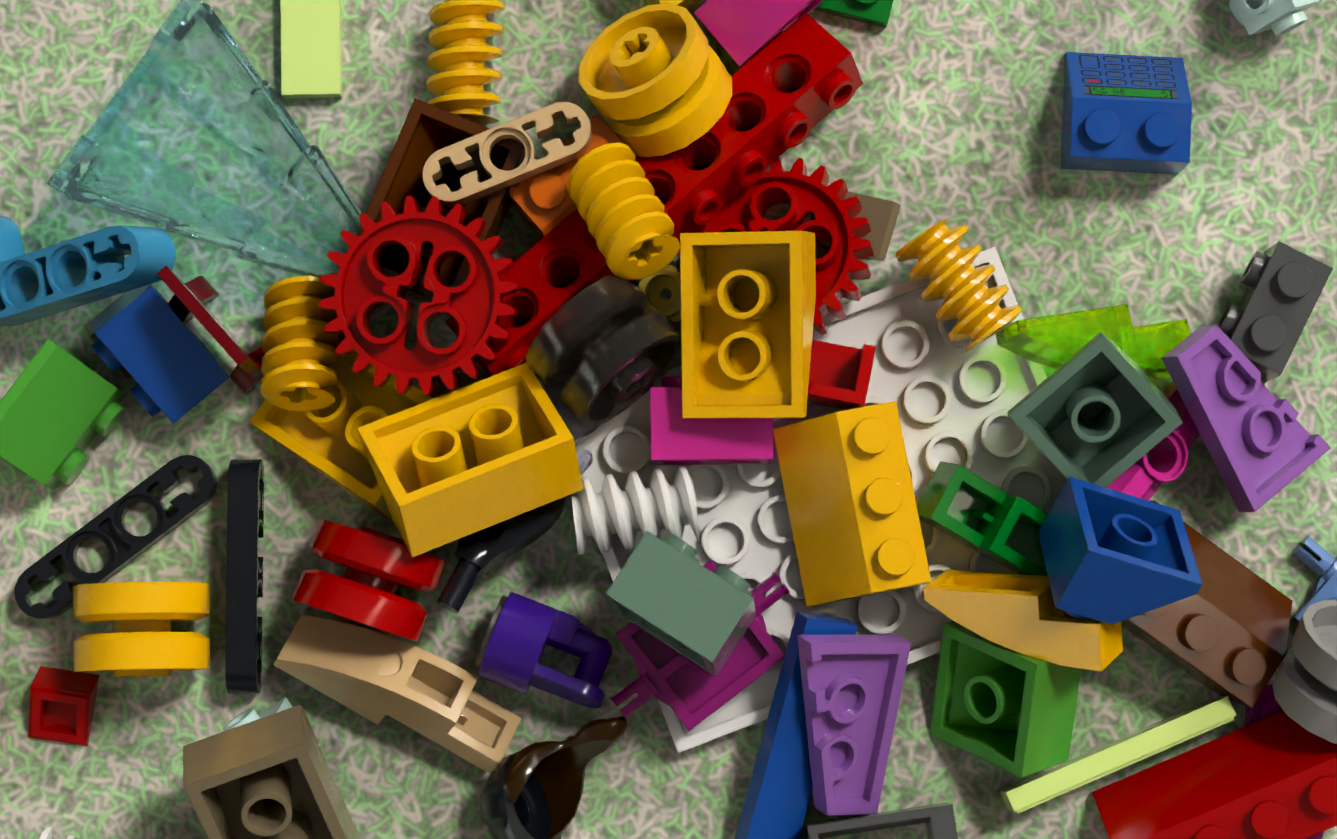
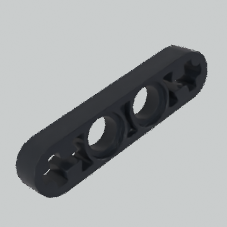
[15,455,217,619]
[225,459,264,694]

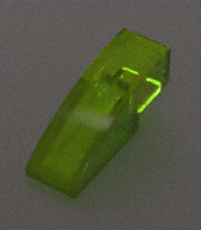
[996,304,1190,380]

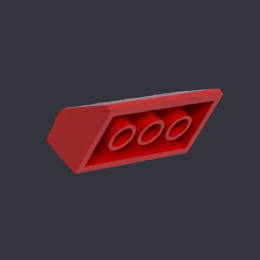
[1092,710,1337,839]

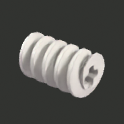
[571,466,699,555]

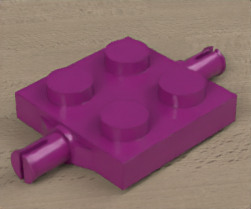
[610,559,790,731]

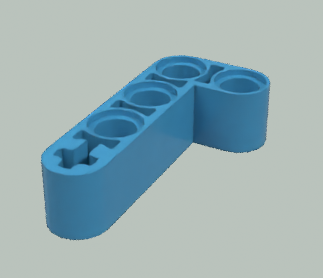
[0,216,176,326]

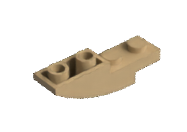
[273,615,521,774]

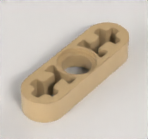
[423,102,592,207]

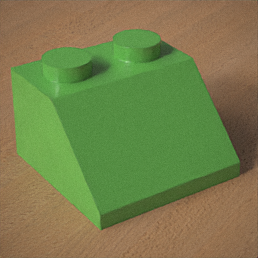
[0,338,127,490]
[930,621,1081,778]

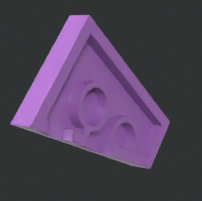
[1161,325,1331,512]
[797,634,911,816]

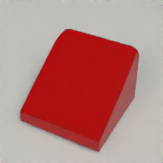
[28,666,100,746]

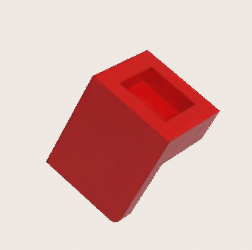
[807,340,876,410]

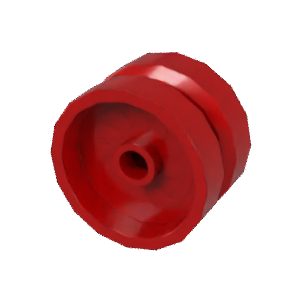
[292,519,446,642]

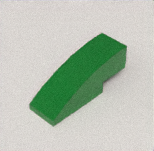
[917,461,1048,576]

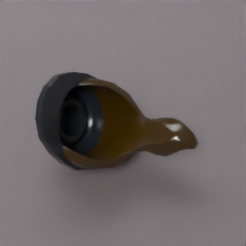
[479,716,627,839]

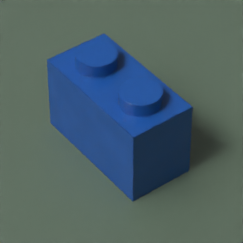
[90,284,229,424]

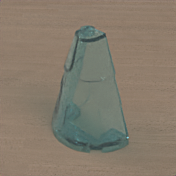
[46,0,362,277]

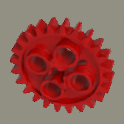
[679,157,874,335]
[318,196,520,396]

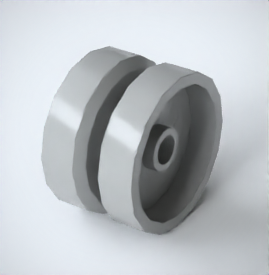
[1272,600,1337,744]

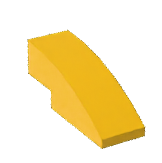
[923,569,1123,672]

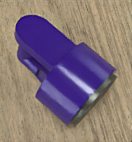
[474,591,612,708]

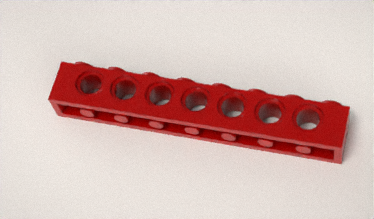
[445,12,863,377]

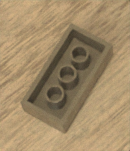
[183,704,361,839]

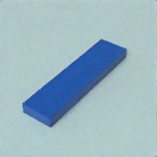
[734,612,858,839]

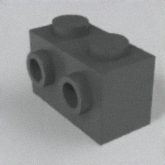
[1218,241,1333,382]

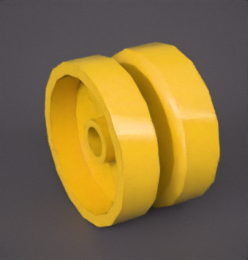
[578,3,732,157]
[73,581,210,677]

